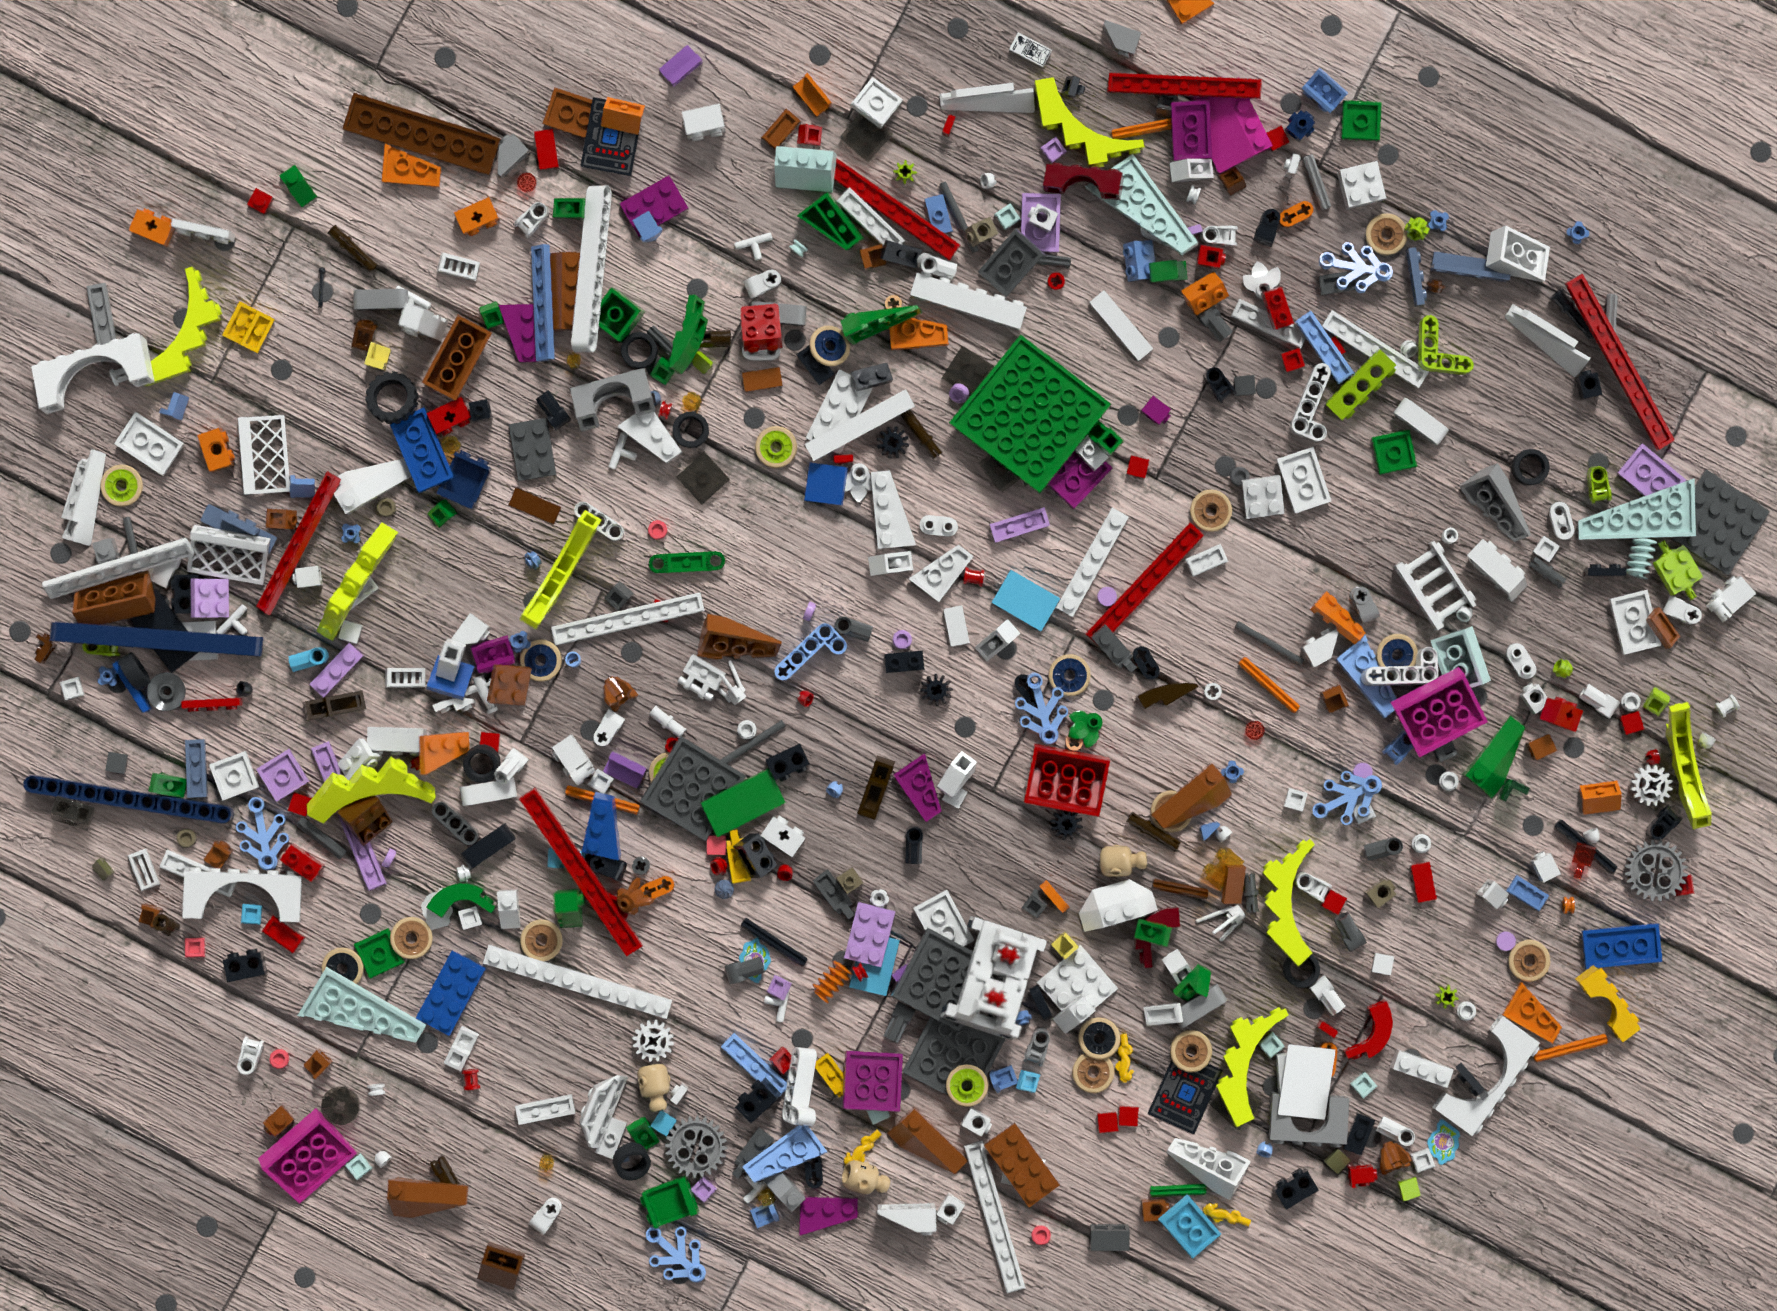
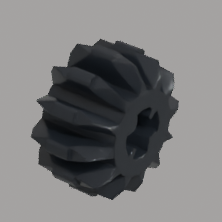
[877,426,909,459]
[920,674,953,706]
[1050,810,1083,840]

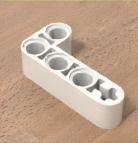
[1290,363,1331,442]
[1360,647,1438,686]
[782,1047,817,1126]

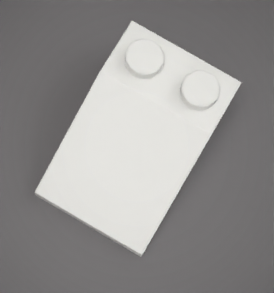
[1486,226,1550,282]
[877,1203,936,1235]

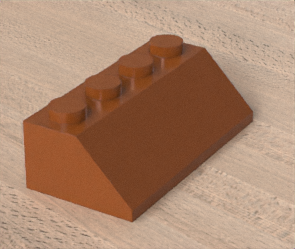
[550,252,580,331]
[421,315,492,401]
[73,570,155,625]

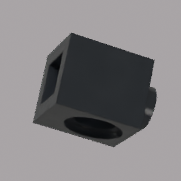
[1575,370,1603,400]
[468,399,493,423]

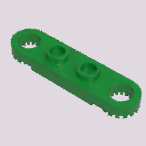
[648,551,725,573]

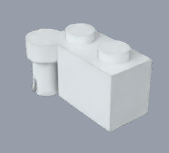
[1706,576,1756,623]
[552,734,596,786]

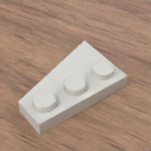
[909,545,973,602]

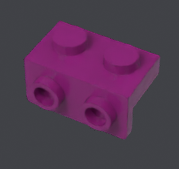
[471,635,515,673]

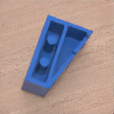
[582,792,621,860]

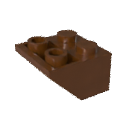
[337,795,393,846]
[477,1242,526,1290]

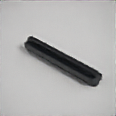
[1554,819,1618,874]
[741,918,808,967]

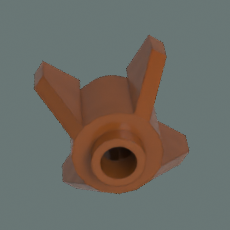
[603,676,638,712]
[617,877,654,915]
[1380,1141,1412,1175]

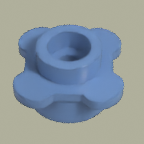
[1428,210,1449,231]
[1566,221,1589,244]
[341,524,361,543]
[524,551,542,570]
[509,631,531,653]
[98,666,117,686]
[1221,760,1244,783]
[1015,1010,1032,1026]

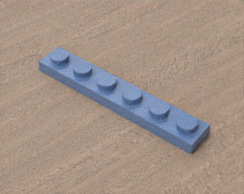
[531,244,554,362]

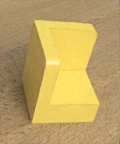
[364,342,391,371]
[1051,932,1079,960]

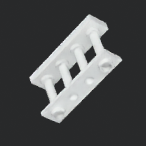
[1393,541,1476,630]

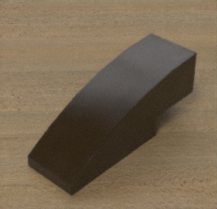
[1136,683,1199,709]
[302,690,366,721]
[857,755,895,820]

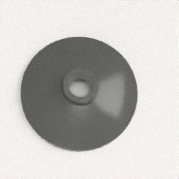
[147,672,186,711]

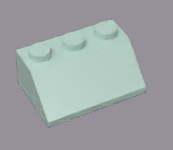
[774,146,837,193]
[1430,626,1491,688]

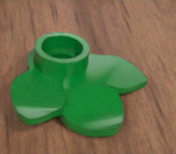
[1068,711,1103,748]

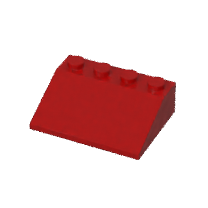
[1024,743,1110,817]

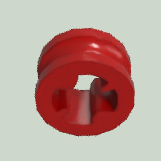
[1047,272,1065,290]
[658,401,672,420]
[852,962,869,982]

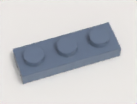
[1406,247,1427,307]
[185,739,208,798]

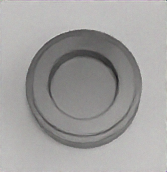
[1230,467,1250,486]

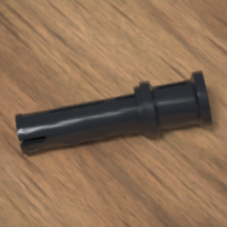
[1549,288,1594,340]

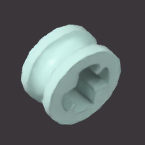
[789,239,808,257]

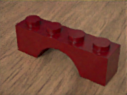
[1043,163,1124,200]

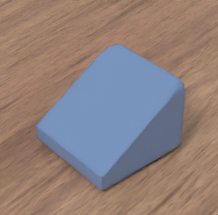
[1199,821,1220,841]

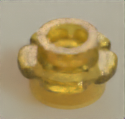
[567,351,581,370]
[682,392,701,411]
[442,436,461,455]
[539,1154,554,1173]
[757,1189,776,1206]

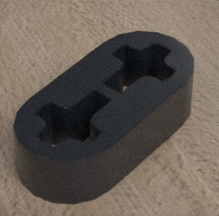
[1132,646,1160,680]
[1014,674,1043,706]
[1029,985,1053,1021]
[804,1156,823,1189]

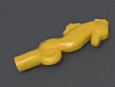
[1115,1033,1134,1083]
[843,1129,882,1166]
[1203,1203,1251,1227]

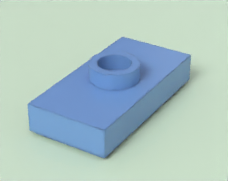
[924,194,953,234]
[1506,875,1549,911]

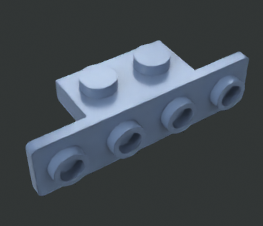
[201,504,277,554]

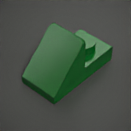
[279,165,317,208]
[553,198,586,220]
[1149,260,1188,282]
[148,773,187,798]
[1134,919,1172,947]
[1173,964,1211,1001]
[626,1117,660,1150]

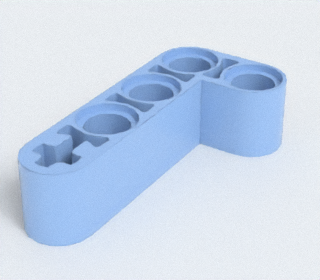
[774,623,847,680]

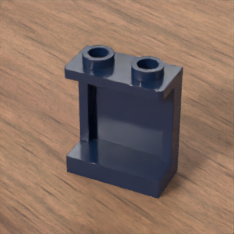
[436,450,492,510]

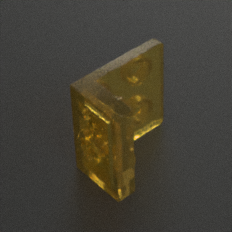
[1202,847,1245,891]

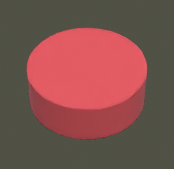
[648,520,668,540]
[269,1049,290,1069]
[1031,1225,1051,1245]

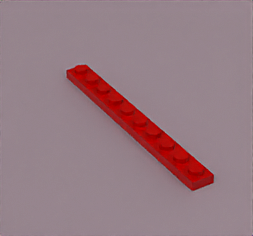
[1565,274,1675,450]
[519,787,643,957]

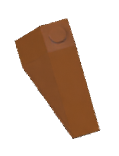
[887,1106,968,1174]
[387,1177,468,1218]

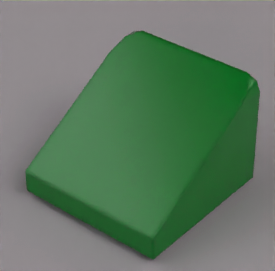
[479,301,505,329]
[650,356,675,386]
[427,499,457,528]

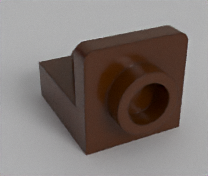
[351,319,378,351]
[34,633,57,664]

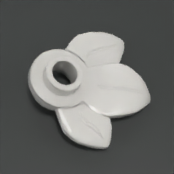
[1243,261,1281,299]
[845,463,872,502]

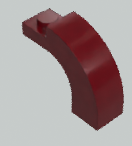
[1134,907,1180,968]

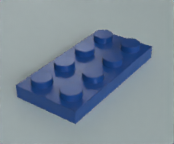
[390,407,455,493]
[1581,923,1662,969]
[416,950,486,1036]

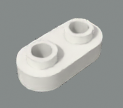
[742,346,780,361]
[1549,502,1574,540]
[920,515,958,537]
[1506,643,1536,679]

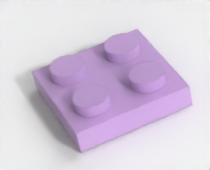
[191,579,229,618]
[256,749,310,802]

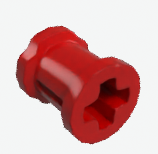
[963,567,985,587]
[462,1069,481,1090]

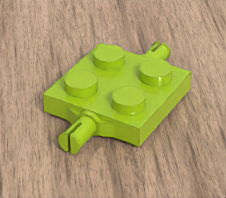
[1652,540,1703,600]

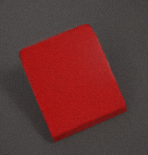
[797,124,822,146]

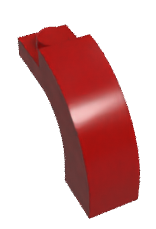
[1343,1000,1393,1060]

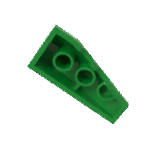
[841,305,922,345]
[1462,715,1525,799]

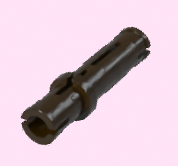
[327,225,378,273]
[901,409,943,459]
[1126,811,1181,852]

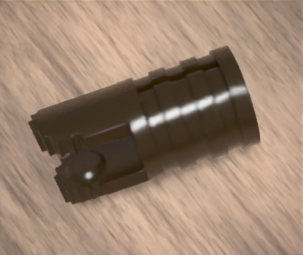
[699,330,731,348]
[153,914,180,936]
[430,1155,461,1184]

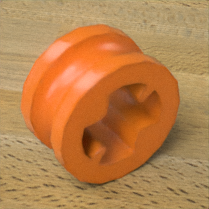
[1562,897,1575,914]

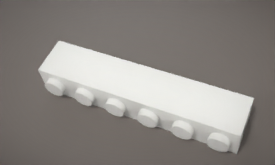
[910,271,1027,330]

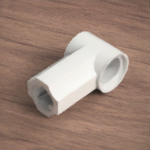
[917,253,957,280]
[1579,684,1620,719]
[494,748,529,784]
[1309,975,1345,1016]
[1376,1116,1415,1146]

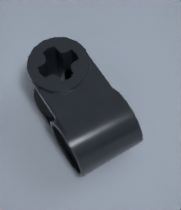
[1253,209,1280,247]
[1204,367,1237,404]
[1646,804,1683,840]
[590,855,628,881]

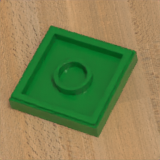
[1341,100,1382,141]
[1371,429,1417,475]
[354,928,405,979]

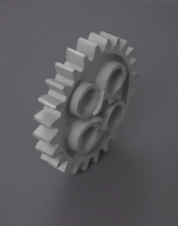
[1625,840,1688,901]
[665,1115,727,1178]

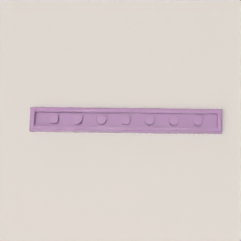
[311,741,387,891]

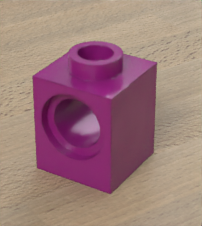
[1140,395,1171,425]

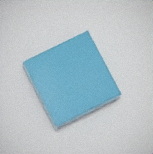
[241,904,263,925]
[1016,1070,1040,1093]
[651,1110,677,1136]

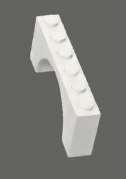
[31,334,155,414]
[182,867,302,922]
[1433,1014,1540,1136]

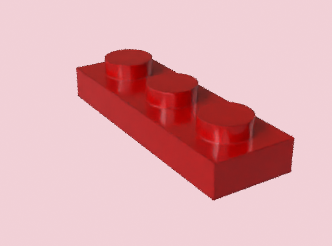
[181,698,242,712]

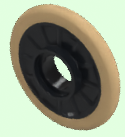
[322,948,363,984]
[1078,1017,1120,1060]

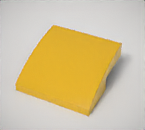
[222,301,275,353]

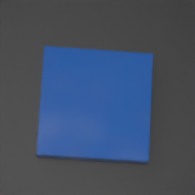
[804,463,848,506]
[426,655,475,700]

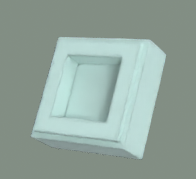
[994,203,1021,230]
[1258,1032,1285,1059]
[1350,1071,1377,1099]
[345,1153,372,1180]

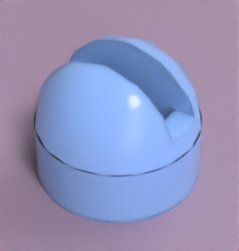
[565,651,581,668]
[826,781,843,798]
[1256,1141,1273,1158]

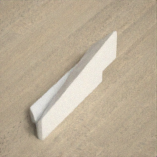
[939,83,1035,113]
[1505,304,1590,377]
[61,449,106,546]

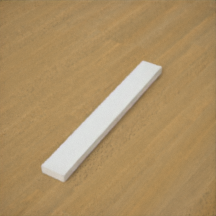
[42,538,194,599]
[551,592,705,646]
[964,1140,1025,1293]

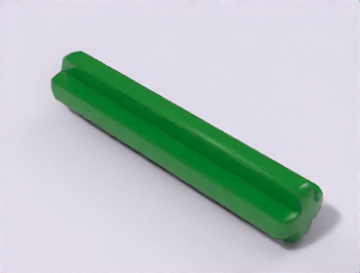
[1150,1184,1207,1197]

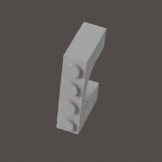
[570,368,656,432]
[1268,1092,1350,1147]

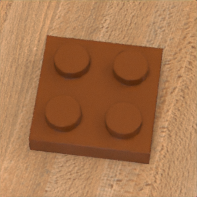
[487,664,532,706]

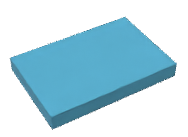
[991,570,1060,631]
[849,937,900,996]
[1158,1194,1221,1259]

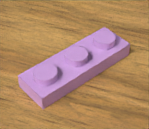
[989,507,1050,543]
[310,643,364,698]

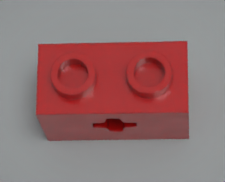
[1261,287,1294,330]
[427,397,471,436]
[1540,696,1583,732]
[280,843,325,882]

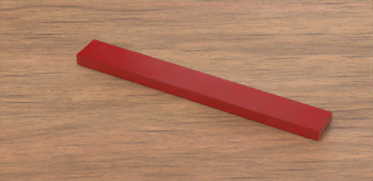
[1108,73,1262,99]
[834,158,961,261]
[256,471,341,615]
[1085,522,1204,647]

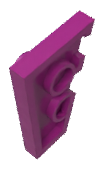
[499,304,539,363]
[893,753,942,822]
[799,1196,858,1236]

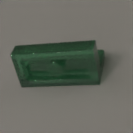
[1497,779,1530,802]

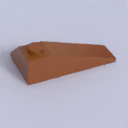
[697,614,782,659]
[1151,764,1232,829]

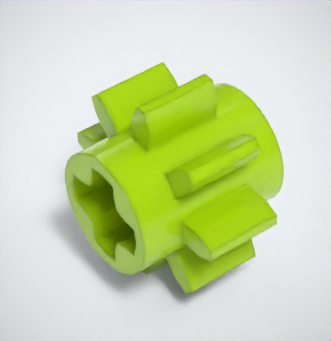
[893,160,917,185]
[1404,217,1430,241]
[1434,984,1459,1009]

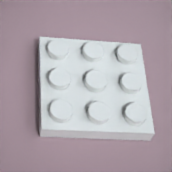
[1037,945,1118,1011]

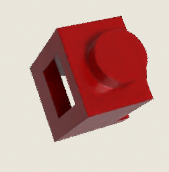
[1196,245,1226,269]
[1348,1164,1378,1188]

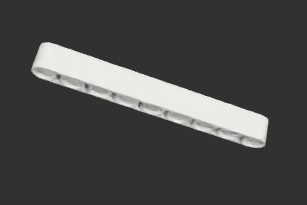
[571,185,612,352]

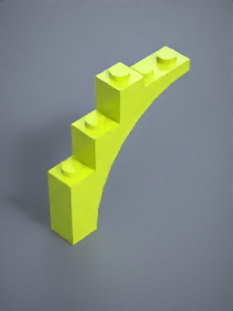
[1034,77,1144,168]
[144,267,223,387]
[519,510,601,629]
[317,523,398,641]
[1665,702,1712,830]
[307,757,435,824]
[1262,839,1315,967]
[1216,1007,1289,1127]

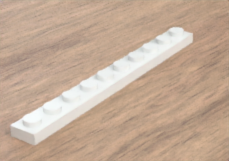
[483,945,672,1019]

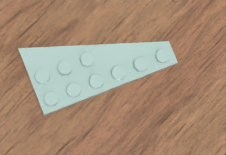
[1085,154,1198,255]
[1578,478,1696,540]
[297,967,426,1043]

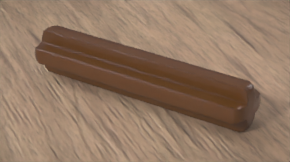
[1152,879,1209,899]

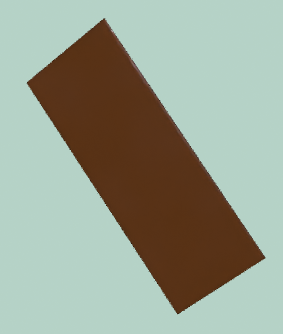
[508,488,561,524]

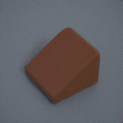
[1219,166,1246,196]

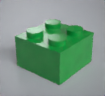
[599,287,646,342]

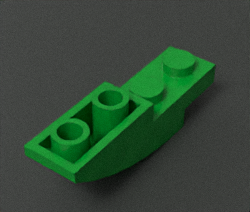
[669,295,708,374]

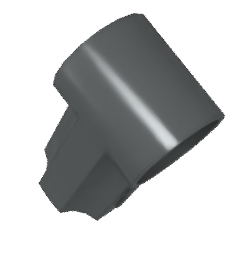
[1196,305,1233,342]
[834,616,873,642]
[1363,837,1403,861]
[1334,912,1367,952]
[724,957,765,985]
[883,1001,916,1043]

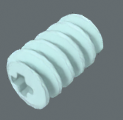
[1626,538,1657,579]

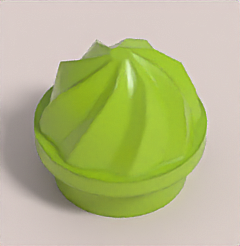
[1553,659,1573,678]

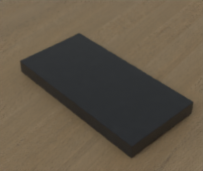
[130,589,199,673]

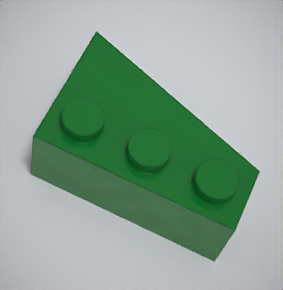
[797,192,864,250]
[554,889,585,928]

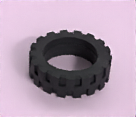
[365,371,419,424]

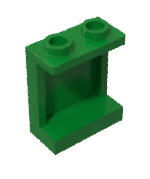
[640,1175,700,1229]

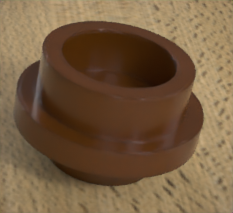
[1426,279,1445,293]

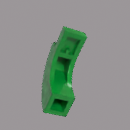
[1088,421,1124,456]
[426,883,497,918]

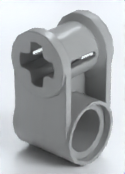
[1350,587,1380,625]
[1023,1027,1050,1067]

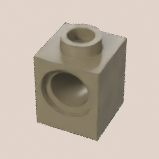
[965,217,999,247]
[836,866,863,894]
[1365,878,1397,908]

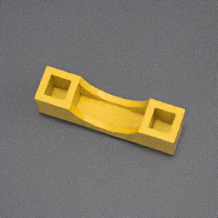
[1575,965,1641,1042]

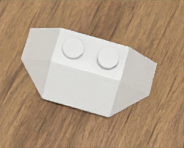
[1079,879,1158,932]
[580,1075,628,1148]

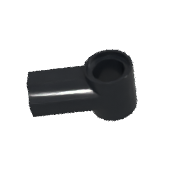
[536,390,572,431]
[905,825,923,864]

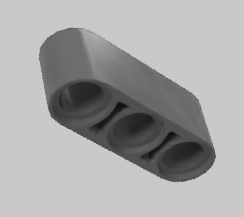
[432,801,479,845]

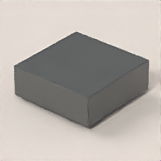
[105,752,129,774]

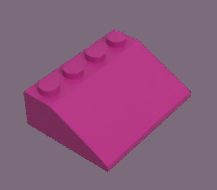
[1194,77,1273,174]
[1390,667,1488,757]
[258,1108,357,1204]

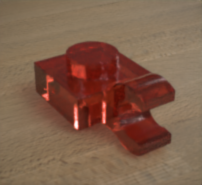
[1572,842,1596,879]

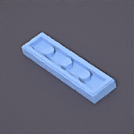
[1295,311,1354,384]
[721,1033,787,1094]

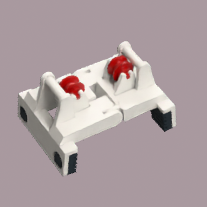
[940,916,1047,1040]

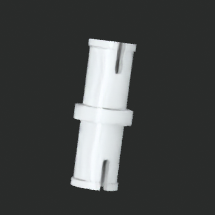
[649,706,686,738]

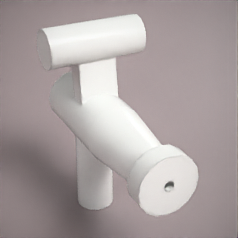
[465,675,498,714]

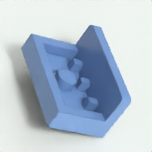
[1302,68,1348,113]
[1123,240,1155,282]

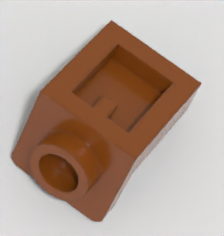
[266,509,297,530]
[204,840,233,870]
[263,1105,295,1137]

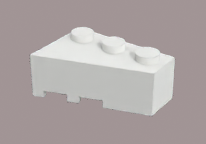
[399,303,449,342]
[617,412,683,463]
[1467,539,1527,602]
[367,727,427,756]

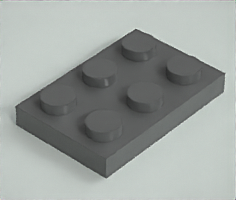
[978,228,1044,297]
[509,418,557,481]

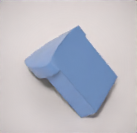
[632,211,662,242]
[159,392,189,420]
[290,475,315,498]
[989,1065,1018,1093]
[750,1199,780,1228]

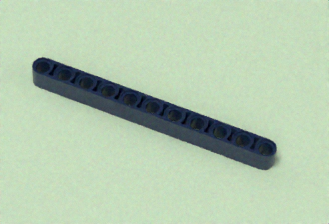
[49,622,264,657]
[23,775,234,823]

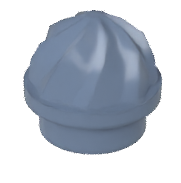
[715,880,734,899]

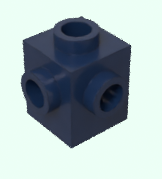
[1284,110,1315,142]

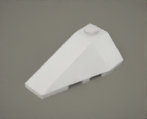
[334,459,412,515]
[1167,1138,1251,1200]

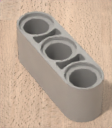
[353,289,408,310]
[751,302,807,326]
[1177,983,1227,1029]

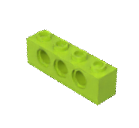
[1325,348,1397,420]

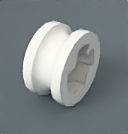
[1186,185,1201,204]
[1204,683,1222,700]
[367,1083,385,1096]

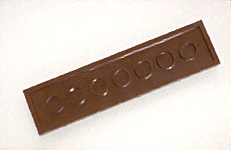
[342,92,501,176]

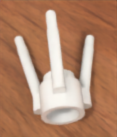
[717,660,746,705]
[1196,905,1246,941]

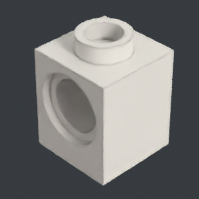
[1027,204,1059,233]
[293,566,323,588]
[1520,683,1547,714]
[1531,851,1561,882]
[961,1107,992,1137]
[936,1193,965,1225]

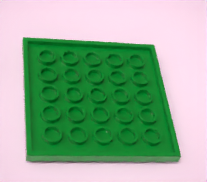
[949,334,1111,494]

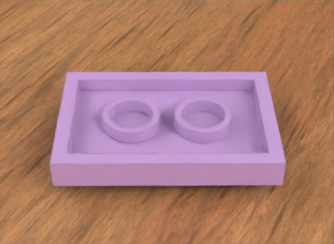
[1021,193,1061,253]
[1617,443,1686,496]
[844,902,895,967]

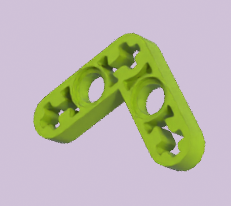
[1418,315,1474,375]

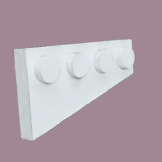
[871,470,916,549]

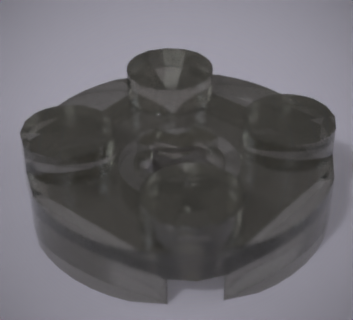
[321,1086,360,1125]

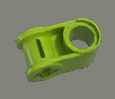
[1587,466,1612,504]
[82,643,120,656]

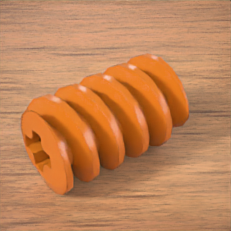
[812,961,853,1003]

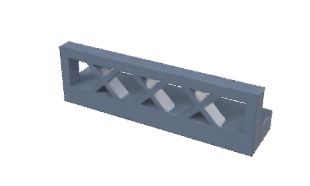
[1430,251,1510,282]

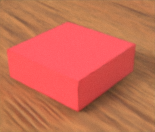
[707,835,726,855]
[185,938,205,957]

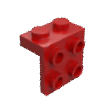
[740,304,782,352]

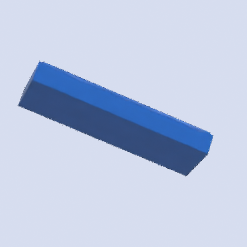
[112,661,152,713]

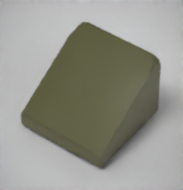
[92,858,114,881]
[1324,1147,1351,1174]

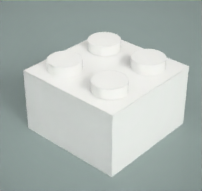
[682,104,726,142]
[1337,161,1386,210]

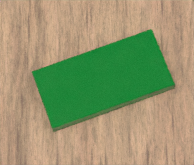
[700,768,786,838]

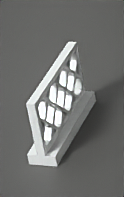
[238,415,290,495]
[187,525,271,585]

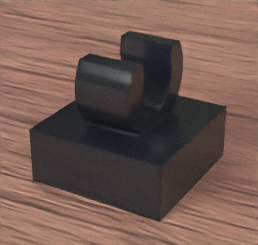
[1061,76,1086,97]

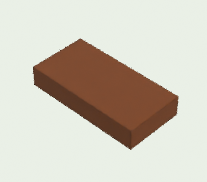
[761,108,801,150]
[742,367,783,392]
[1646,607,1680,649]
[1221,865,1246,904]

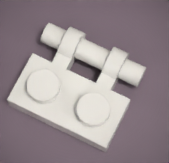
[677,654,726,702]

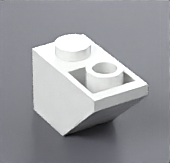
[1301,627,1339,667]
[436,639,466,681]
[937,751,977,799]

